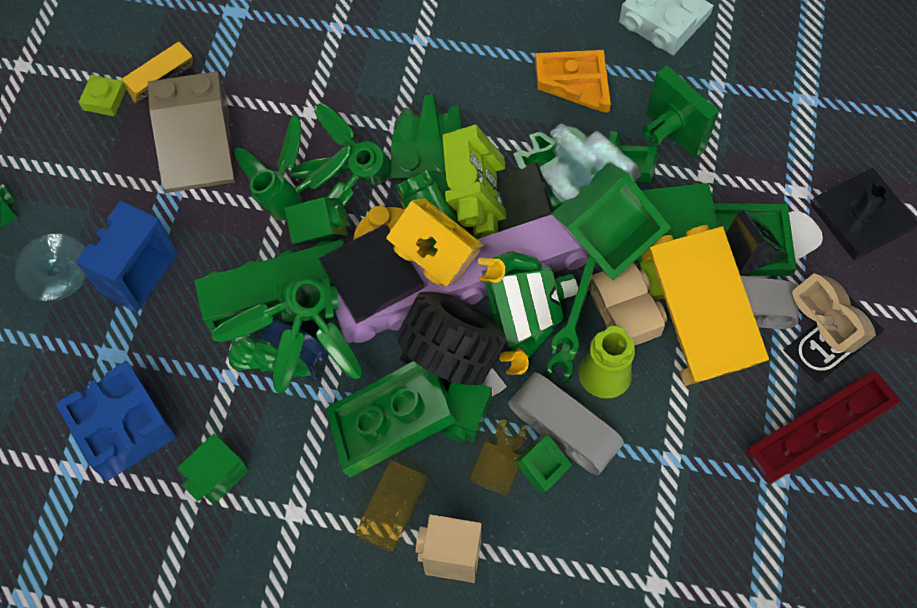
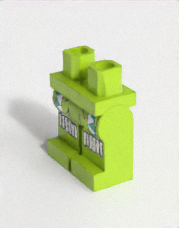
[443,124,506,239]

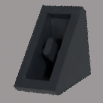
[726,210,788,275]

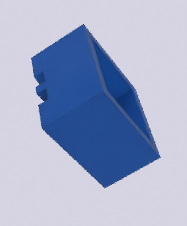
[75,200,178,313]
[55,360,177,481]

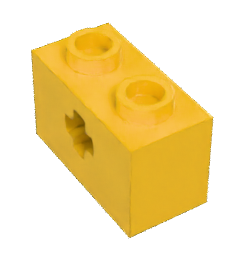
[386,198,484,287]

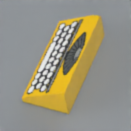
[122,42,193,104]

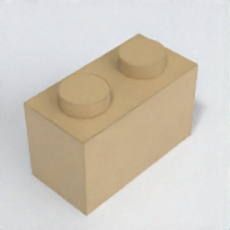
[416,515,482,583]

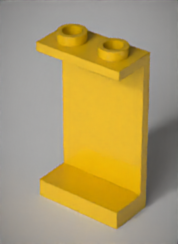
[641,225,769,386]

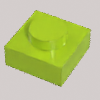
[78,75,127,117]

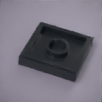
[319,224,424,324]

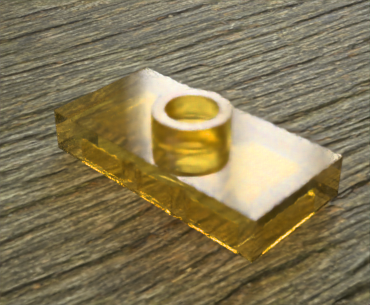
[355,460,428,554]

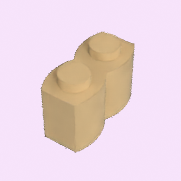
[589,262,667,346]
[792,274,876,353]

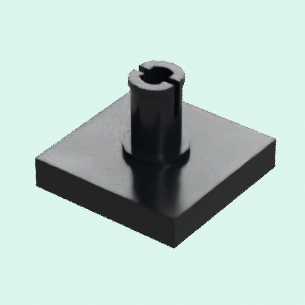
[810,168,917,260]

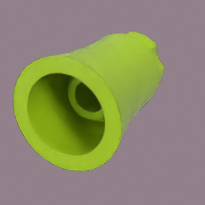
[578,326,635,399]

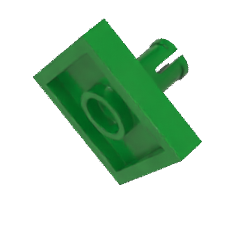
[642,65,719,159]

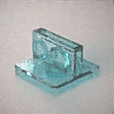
[541,123,642,203]

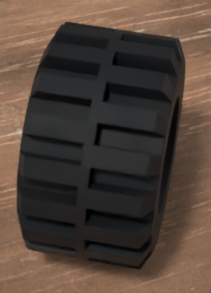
[396,291,506,386]

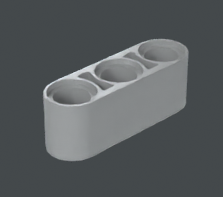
[740,276,799,329]
[508,373,624,475]

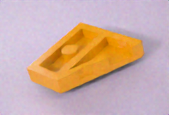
[535,50,611,113]

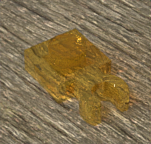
[470,419,526,497]

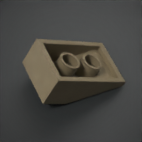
[148,71,235,193]

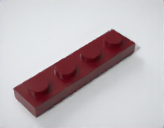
[745,370,901,486]

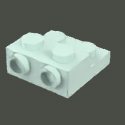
[619,0,714,56]

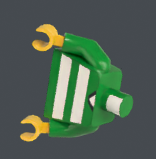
[477,251,578,375]

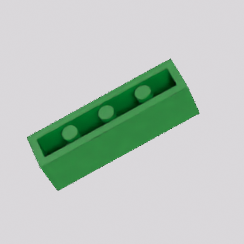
[194,239,343,335]

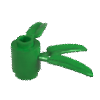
[290,103,392,206]
[235,114,351,221]
[212,276,362,394]

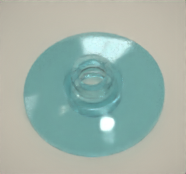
[13,233,87,302]

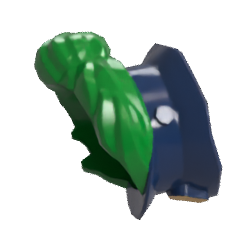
[229,318,329,381]

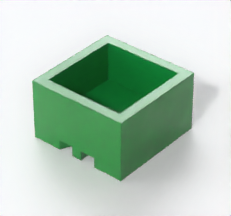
[552,161,671,280]

